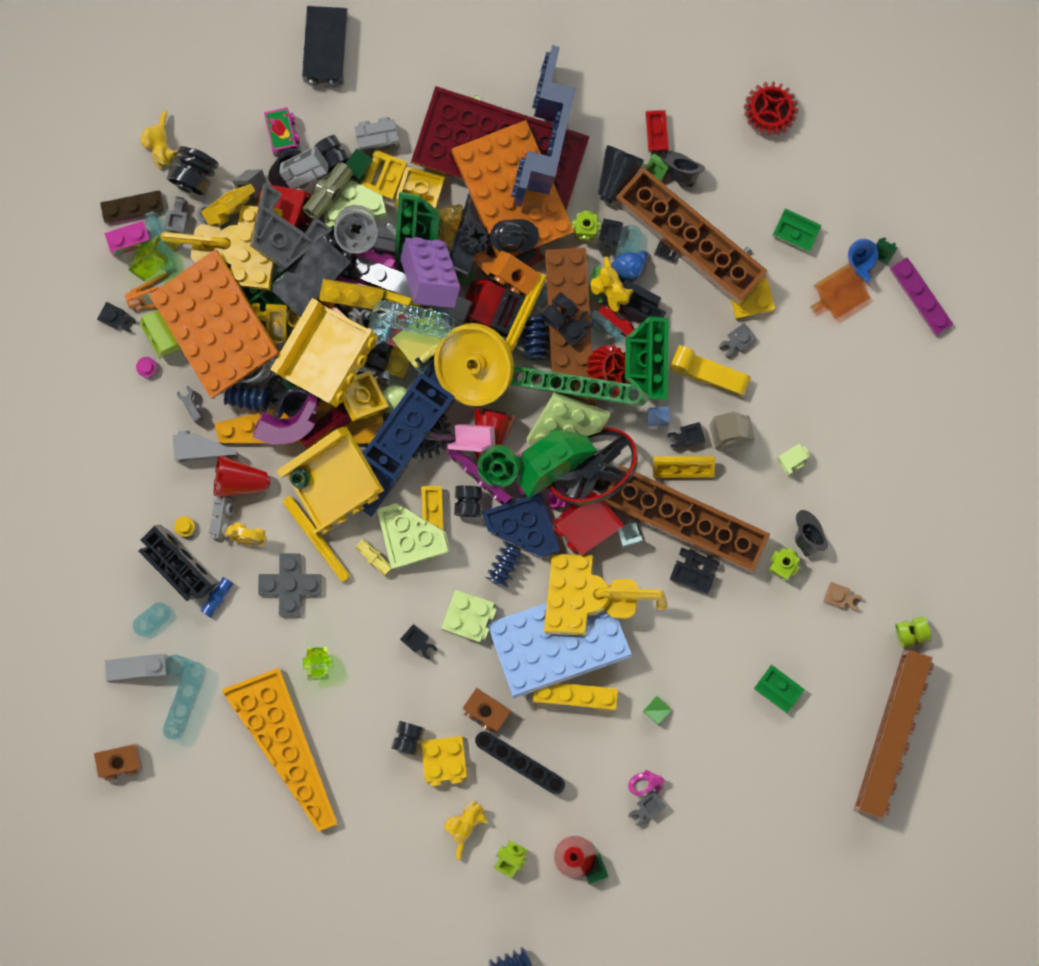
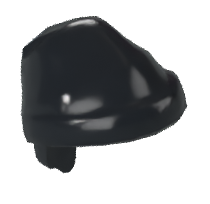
[274,386,309,418]

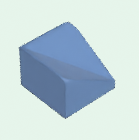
[647,407,669,426]

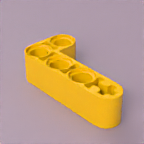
[669,345,751,397]

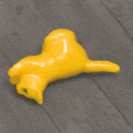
[140,110,178,170]
[590,257,633,312]
[444,801,488,861]

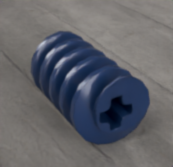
[523,316,549,361]
[224,382,270,413]
[484,541,525,587]
[489,947,533,966]

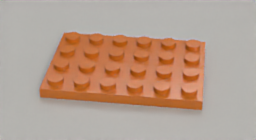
[451,120,574,257]
[149,249,280,399]

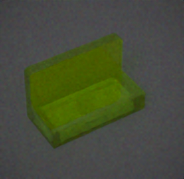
[128,236,169,281]

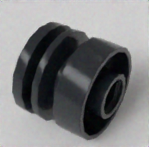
[166,146,219,196]

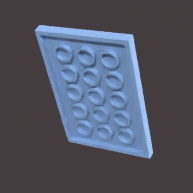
[487,597,632,699]

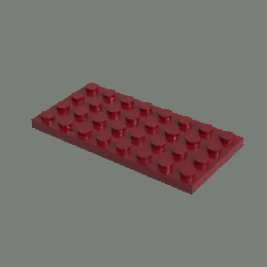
[411,86,590,211]

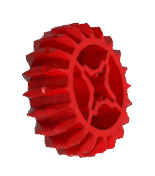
[744,81,799,136]
[586,345,630,398]

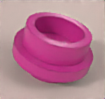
[136,357,157,378]

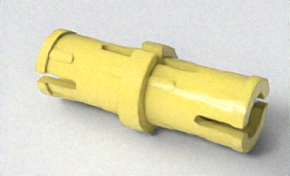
[355,538,392,576]

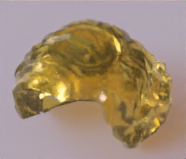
[438,204,463,244]

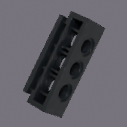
[138,524,218,601]

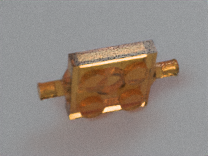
[810,263,873,319]

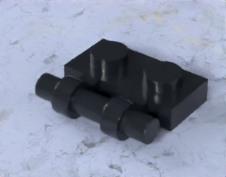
[669,547,720,595]

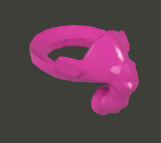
[628,770,665,796]

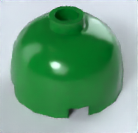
[477,445,519,487]

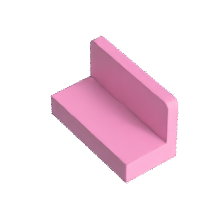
[448,424,495,452]

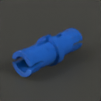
[200,577,234,618]

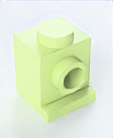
[777,444,810,476]

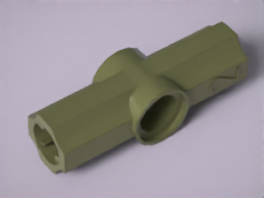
[303,162,353,219]

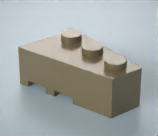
[709,411,754,451]

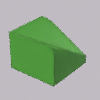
[642,696,671,725]

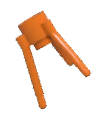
[125,272,169,311]

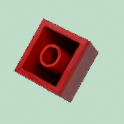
[257,184,320,233]
[464,280,524,338]
[552,491,624,555]

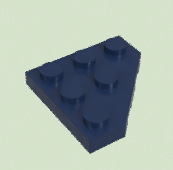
[482,492,560,558]

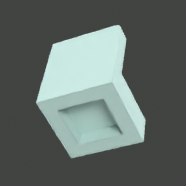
[616,522,643,548]

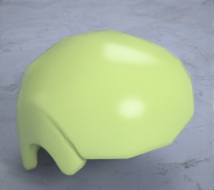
[382,385,408,415]

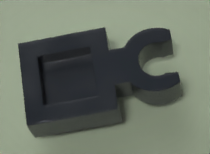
[599,218,623,256]
[97,302,136,333]
[558,311,596,348]
[667,422,705,448]
[400,624,437,660]

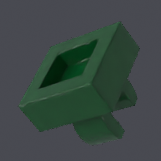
[876,237,897,265]

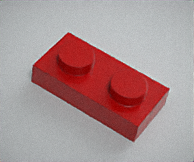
[645,110,669,153]
[597,306,634,338]

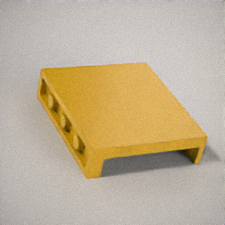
[270,298,379,407]
[277,427,384,535]

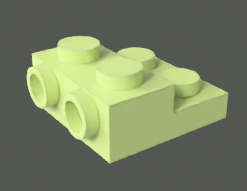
[441,590,497,643]

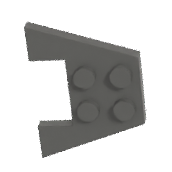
[250,183,332,269]

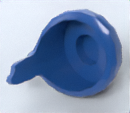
[848,238,878,283]
[611,250,648,282]

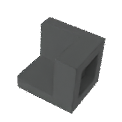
[233,169,267,199]

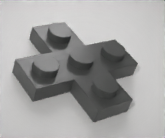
[258,553,321,616]

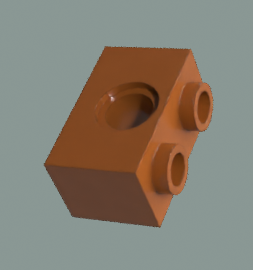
[462,687,511,733]
[94,744,143,781]

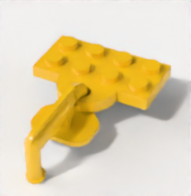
[160,205,283,290]
[544,554,668,635]

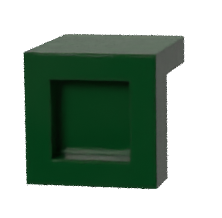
[345,148,373,183]
[585,853,609,884]

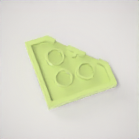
[315,173,387,231]
[527,392,610,445]
[377,503,451,569]

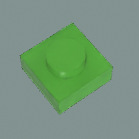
[645,154,670,181]

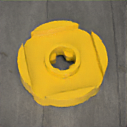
[225,522,267,547]

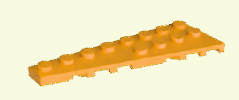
[215,400,384,445]
[221,668,338,832]

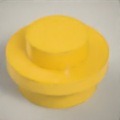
[174,516,195,537]

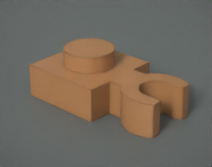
[823,582,863,611]

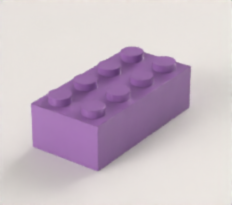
[400,237,460,308]

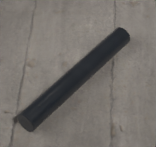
[424,431,456,442]

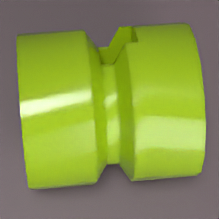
[895,616,932,649]

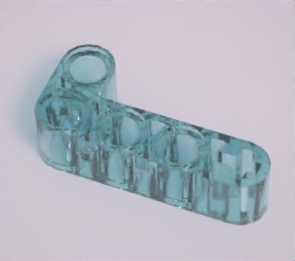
[369,300,452,344]
[163,654,206,740]

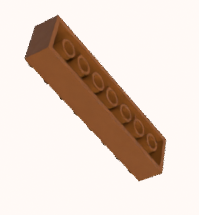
[616,167,768,306]
[545,248,595,406]
[604,464,770,573]
[854,650,934,818]

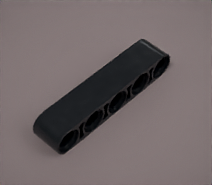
[450,192,483,278]
[475,731,565,794]

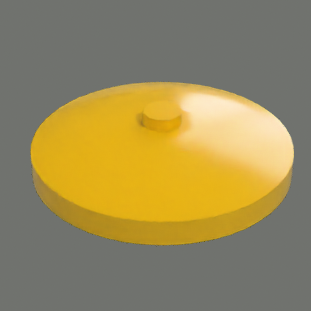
[434,323,514,406]

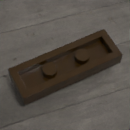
[100,190,165,224]

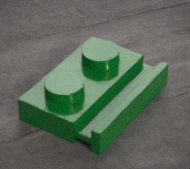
[772,208,822,253]
[753,664,805,714]

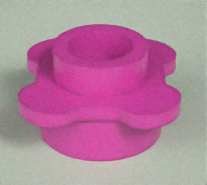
[547,487,567,510]

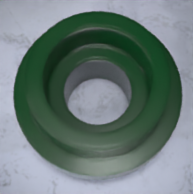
[290,468,310,489]

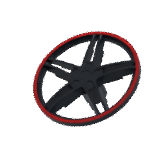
[549,427,638,505]

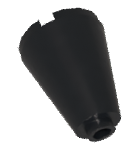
[598,145,644,204]

